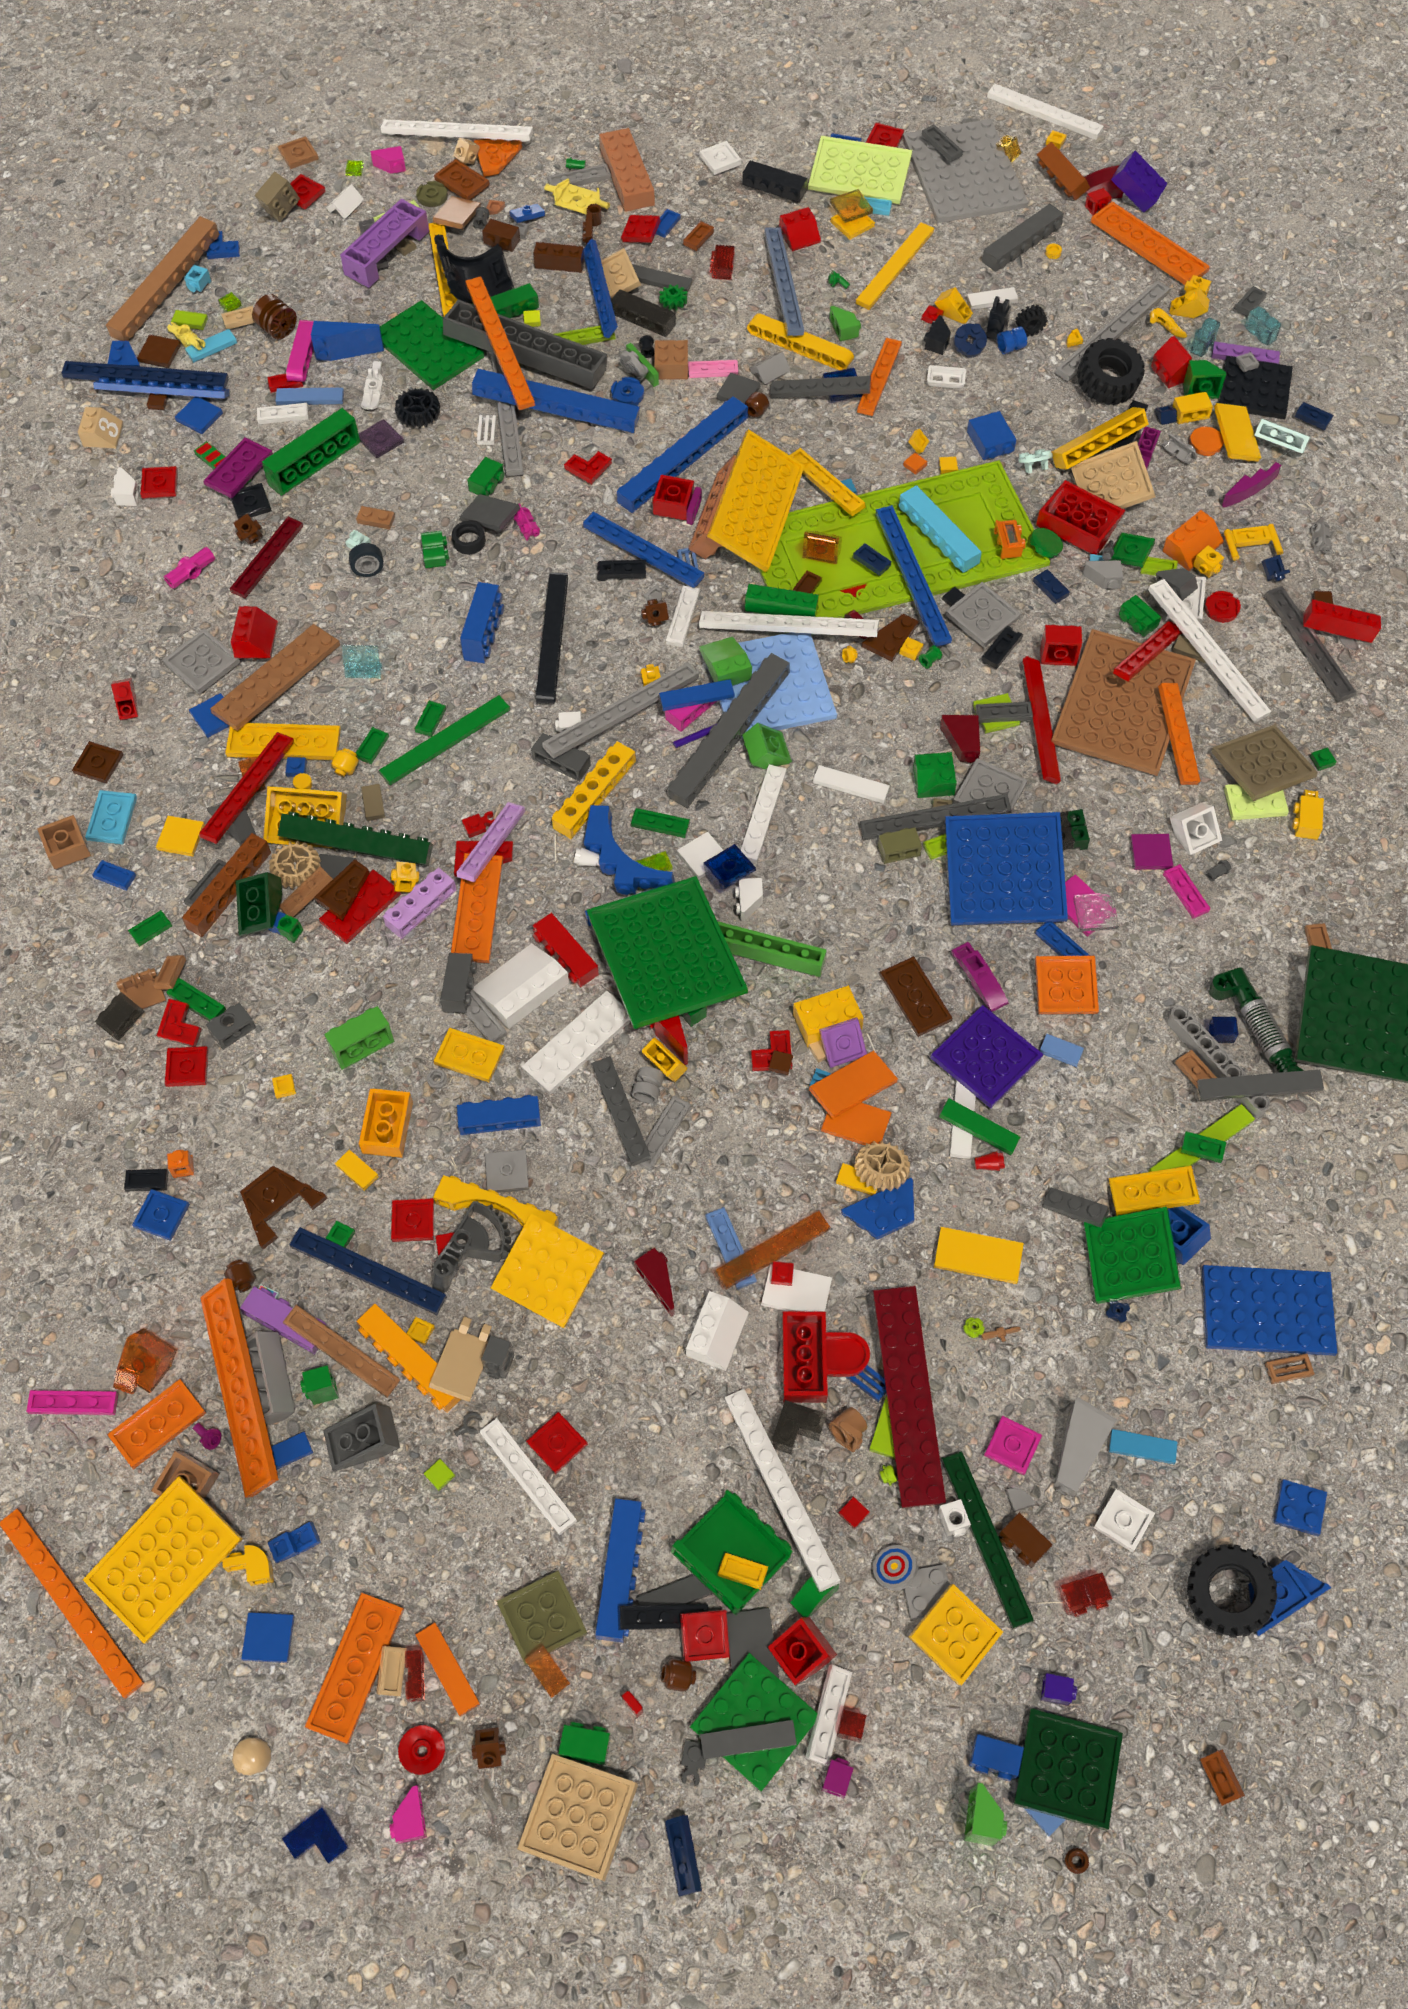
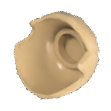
[232,1738,271,1776]

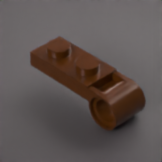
[582,204,602,245]

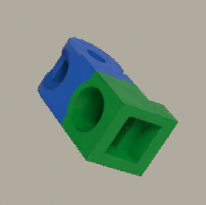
[268,912,303,943]

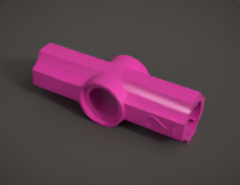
[163,547,215,589]

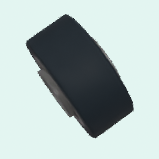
[349,543,384,577]

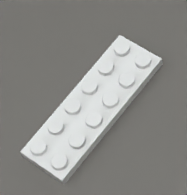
[521,990,631,1095]

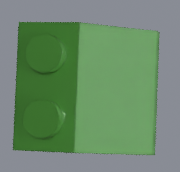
[742,723,792,769]

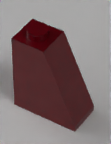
[940,715,980,763]

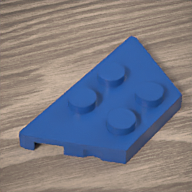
[841,1177,914,1240]
[1247,1560,1331,1637]

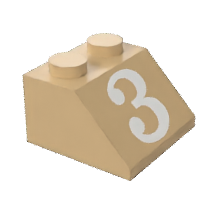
[78,407,123,449]

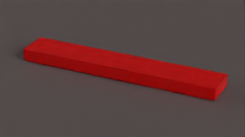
[1113,621,1182,682]

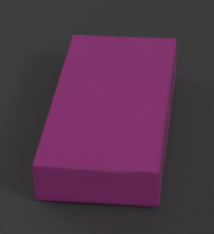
[687,487,702,525]

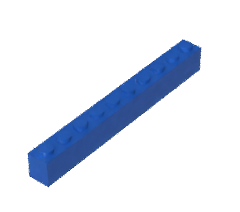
[472,369,640,433]
[617,396,748,513]

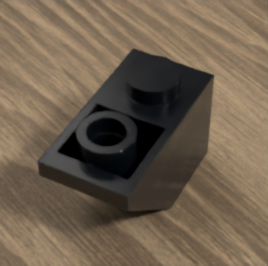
[924,315,951,355]

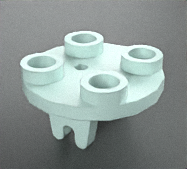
[1018,449,1053,474]

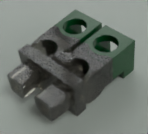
[1060,809,1090,850]

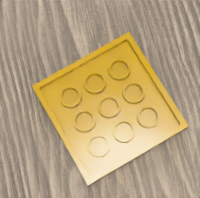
[491,1214,605,1328]

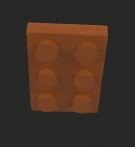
[434,159,490,200]

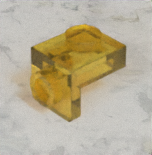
[996,135,1021,162]

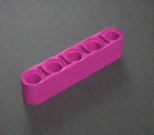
[286,320,314,382]

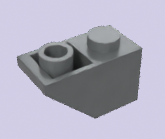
[1155,568,1198,601]

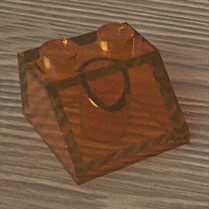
[803,530,842,564]
[116,1328,177,1393]

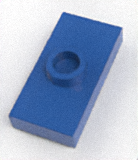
[509,203,545,223]

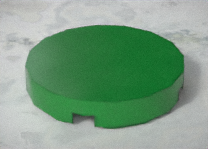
[1029,528,1063,558]

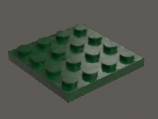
[1013,1708,1123,1831]

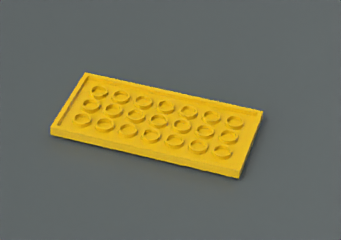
[707,429,805,572]

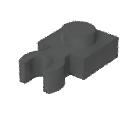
[681,1740,706,1786]

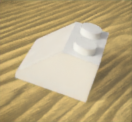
[1170,803,1222,855]

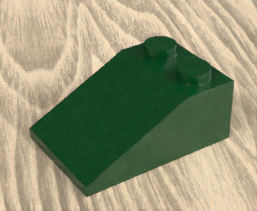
[236,872,282,936]

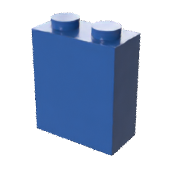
[967,411,1016,460]

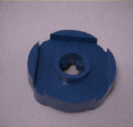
[953,323,987,358]

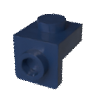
[1261,555,1290,582]

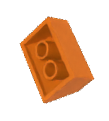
[1163,510,1224,571]

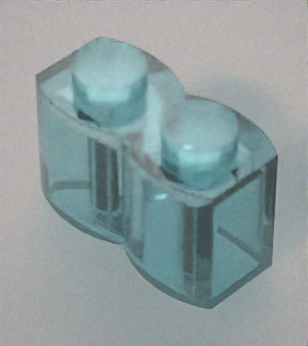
[1245,307,1281,345]
[1190,318,1220,357]

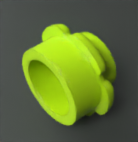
[963,1317,985,1338]
[880,1465,898,1486]

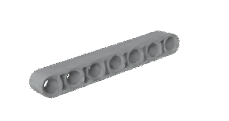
[1167,1005,1270,1118]

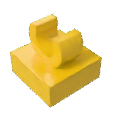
[641,664,661,686]

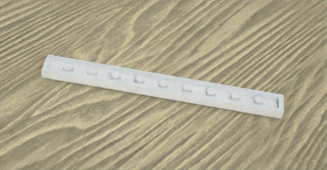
[381,120,533,142]
[1148,579,1271,722]
[699,611,879,637]
[724,1389,840,1592]

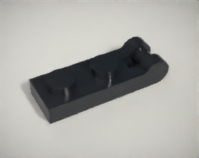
[597,560,646,581]
[982,626,1023,669]

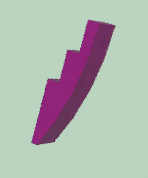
[1222,462,1281,508]

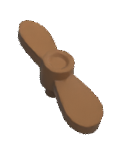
[981,1327,1021,1342]

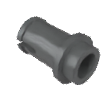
[1206,860,1231,881]

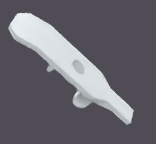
[361,361,383,410]

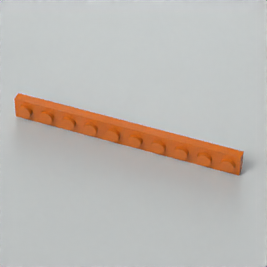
[466,276,535,410]
[0,1509,144,1699]

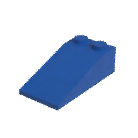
[311,321,384,361]
[1168,1206,1211,1265]

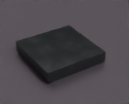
[231,483,272,519]

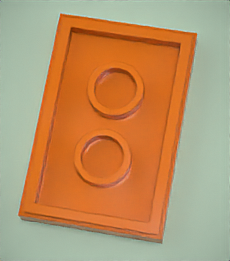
[821,1103,892,1146]

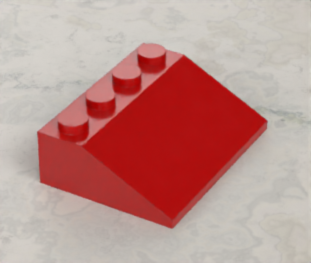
[1036,480,1125,555]

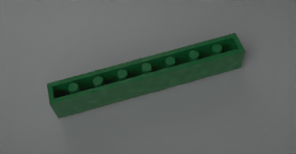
[277,811,433,867]

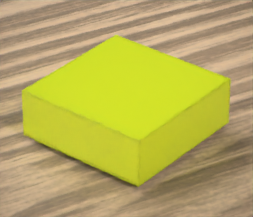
[523,310,541,327]

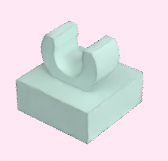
[345,530,371,549]

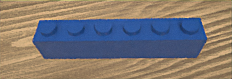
[595,1498,646,1643]

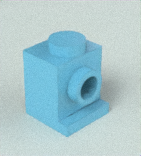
[184,265,211,292]

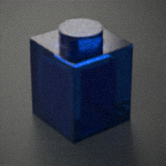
[1206,1017,1239,1043]

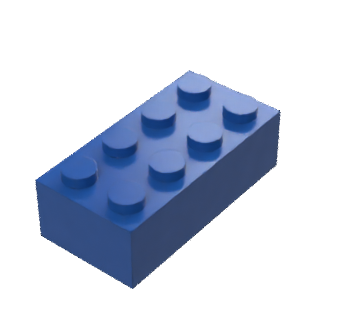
[460,582,504,664]

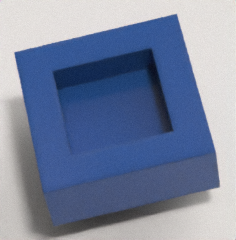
[285,757,307,777]

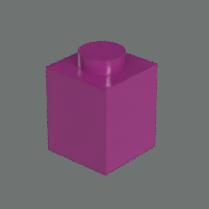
[822,1758,854,1799]

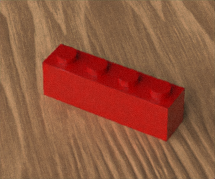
[1303,599,1381,643]
[533,912,599,988]

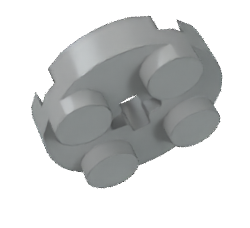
[618,350,649,381]

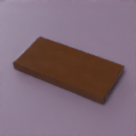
[879,956,953,1037]

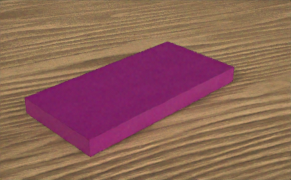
[203,437,273,498]

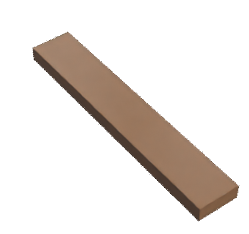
[283,1305,401,1398]

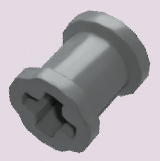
[473,207,490,229]

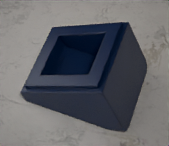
[1154,405,1177,425]

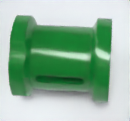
[918,645,942,669]

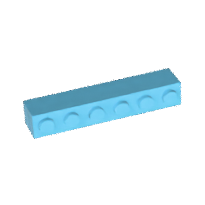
[899,485,982,573]

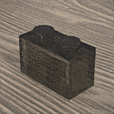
[95,992,145,1041]

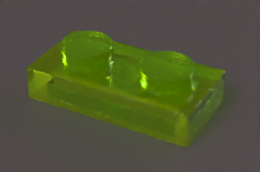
[636,851,673,871]

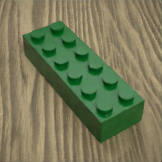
[262,408,360,496]

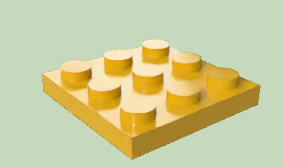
[908,1584,1003,1686]

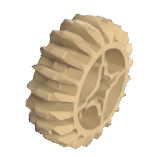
[269,840,321,890]
[854,1140,910,1192]

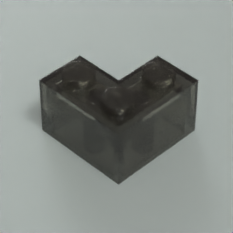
[772,1400,827,1455]

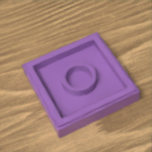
[819,1017,867,1068]

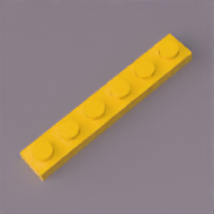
[790,448,866,516]

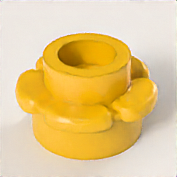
[842,646,857,663]

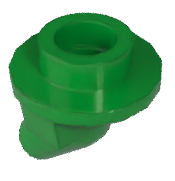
[828,270,850,289]

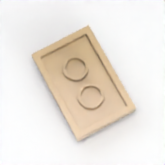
[601,248,641,300]

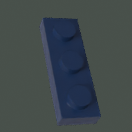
[665,1815,702,1897]

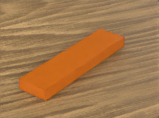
[415,1623,480,1717]

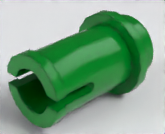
[566,157,586,170]

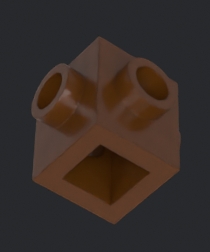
[233,513,263,545]
[641,599,669,626]
[472,1727,506,1769]

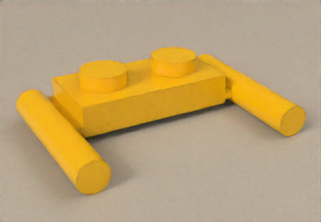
[1223,524,1284,561]

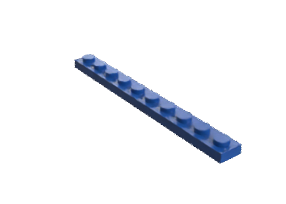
[876,506,952,647]

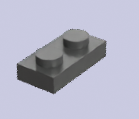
[1235,286,1267,316]

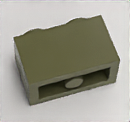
[878,827,922,864]

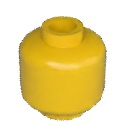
[331,748,359,777]

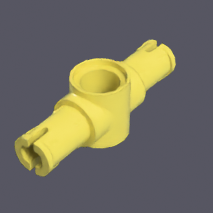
[167,322,205,350]

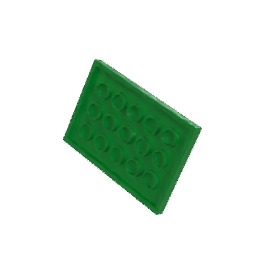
[380,300,484,391]

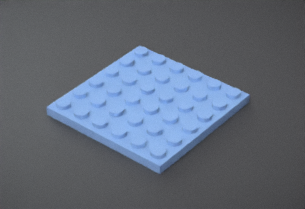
[713,633,837,738]

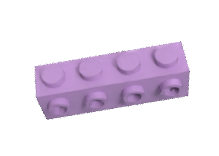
[383,867,457,939]

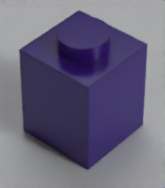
[1041,1673,1077,1706]

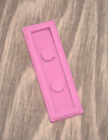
[688,360,738,378]

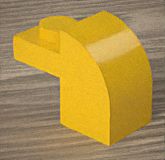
[222,1545,274,1586]

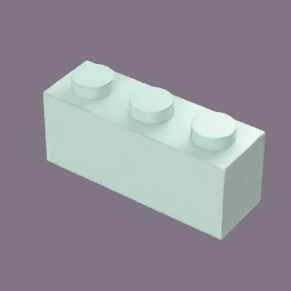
[1255,419,1311,453]

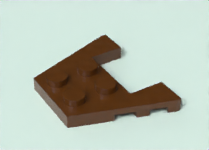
[240,1166,327,1249]

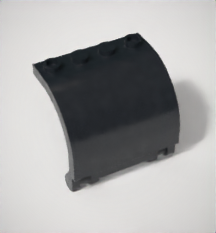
[434,235,515,304]

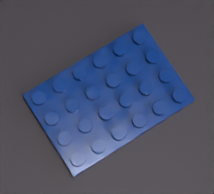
[1202,1265,1337,1356]

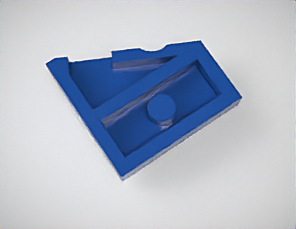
[108,341,140,366]

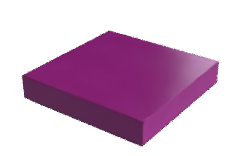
[1130,834,1173,870]

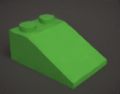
[699,636,752,685]

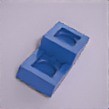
[268,1522,321,1563]

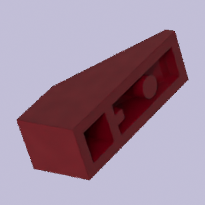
[634,1247,675,1317]

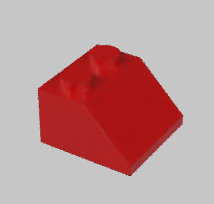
[779,207,821,251]
[1151,336,1192,389]
[768,1617,837,1685]

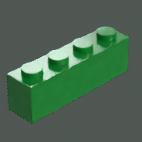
[472,283,539,318]
[745,584,819,617]

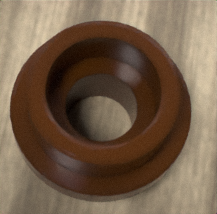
[1065,1848,1089,1874]

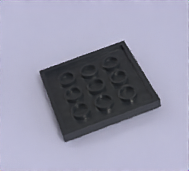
[1219,356,1293,420]

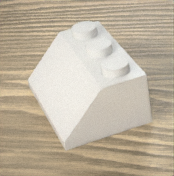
[686,1291,749,1371]

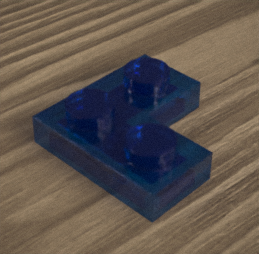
[282,1808,349,1864]

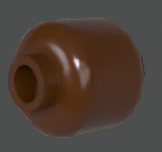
[745,392,769,417]
[224,1259,255,1293]
[661,1659,696,1692]

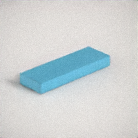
[185,329,237,363]

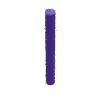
[673,723,718,748]

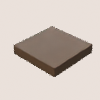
[278,136,319,170]

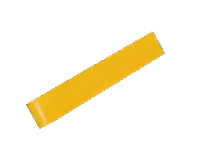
[747,313,854,371]

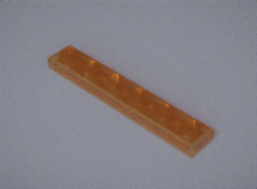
[714,1211,831,1290]

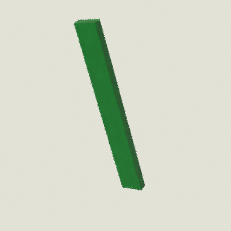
[379,695,510,785]

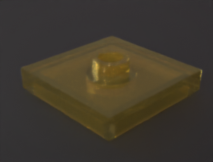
[830,189,873,223]

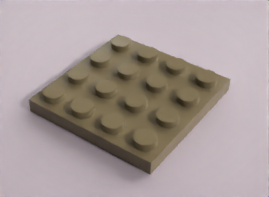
[1211,724,1318,801]

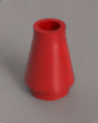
[974,1151,1005,1171]

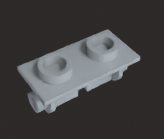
[1162,433,1197,464]
[1311,516,1332,554]

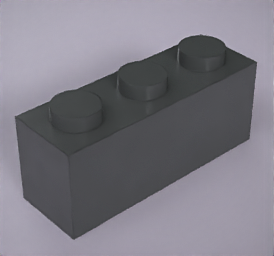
[531,733,591,782]
[440,953,477,1013]

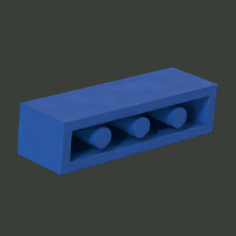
[457,1095,541,1135]

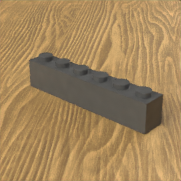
[982,204,1064,272]

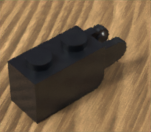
[986,296,1011,341]

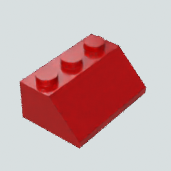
[231,606,278,658]

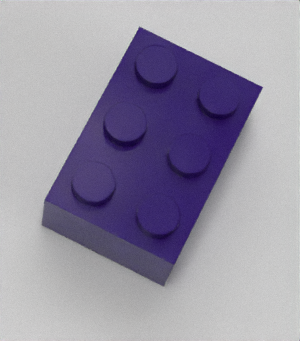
[1111,150,1168,213]

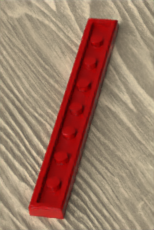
[1023,656,1061,785]
[199,732,294,844]

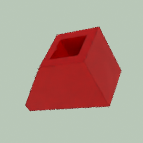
[111,678,138,720]

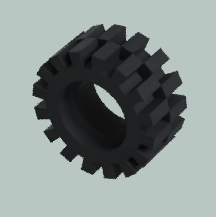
[1015,305,1048,337]

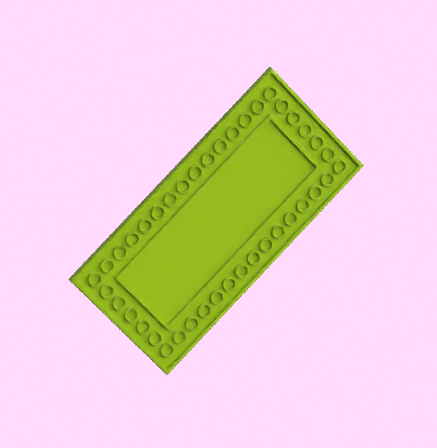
[758,460,1050,633]

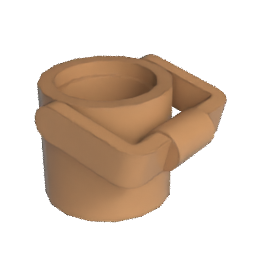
[829,1407,867,1452]

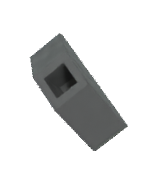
[207,801,256,844]

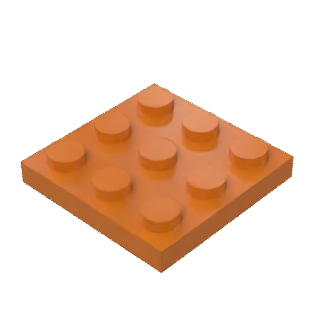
[1035,956,1099,1014]

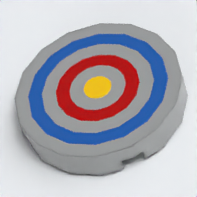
[873,1545,918,1591]

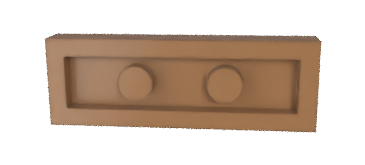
[279,866,333,917]

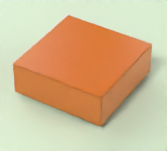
[903,453,928,475]

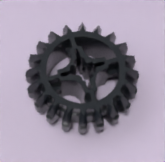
[395,387,441,429]

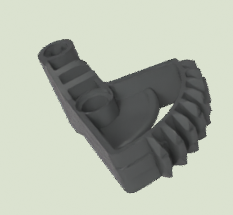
[432,1201,511,1293]

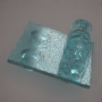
[342,645,382,678]

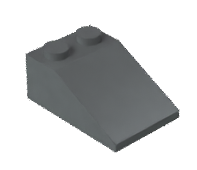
[323,1403,400,1471]

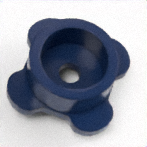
[1106,1300,1130,1323]

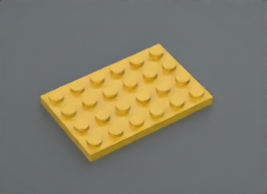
[83,1476,243,1644]

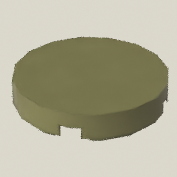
[416,181,448,207]

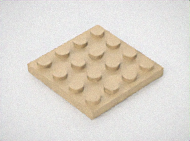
[1071,441,1155,509]
[517,1754,638,1882]

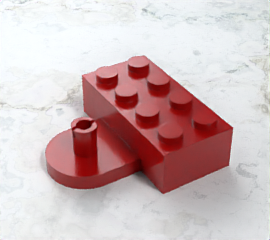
[782,1311,870,1403]

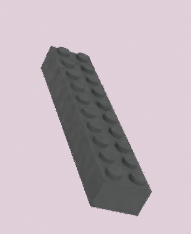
[443,300,607,389]

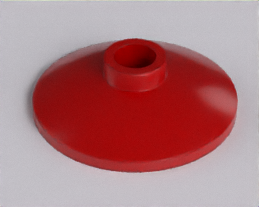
[398,1725,445,1775]

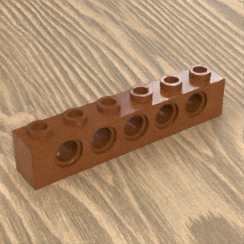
[182,833,271,937]

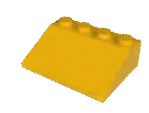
[263,786,347,849]

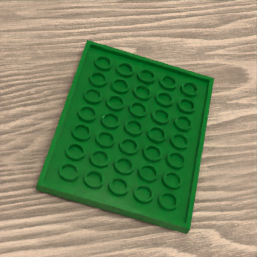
[587,876,748,1029]

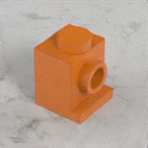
[167,1150,194,1178]

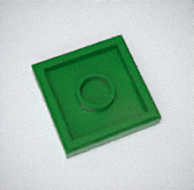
[1109,533,1155,568]

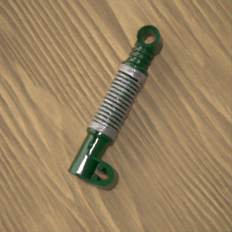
[1209,967,1304,1073]

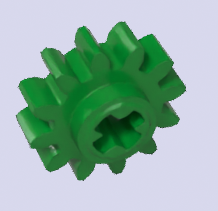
[659,284,687,311]

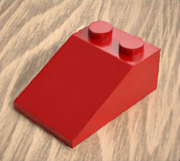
[649,1015,688,1065]

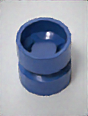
[997,326,1027,354]

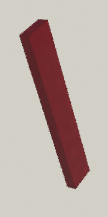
[229,516,304,599]

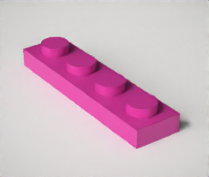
[26,1390,118,1415]

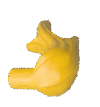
[1149,308,1187,338]

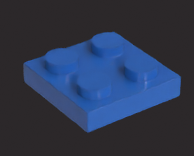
[1274,1479,1327,1537]

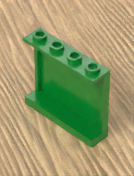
[671,1489,793,1615]

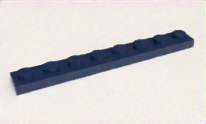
[289,1227,447,1315]

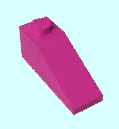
[665,701,717,732]

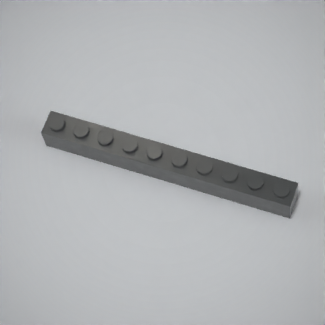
[667,653,790,809]

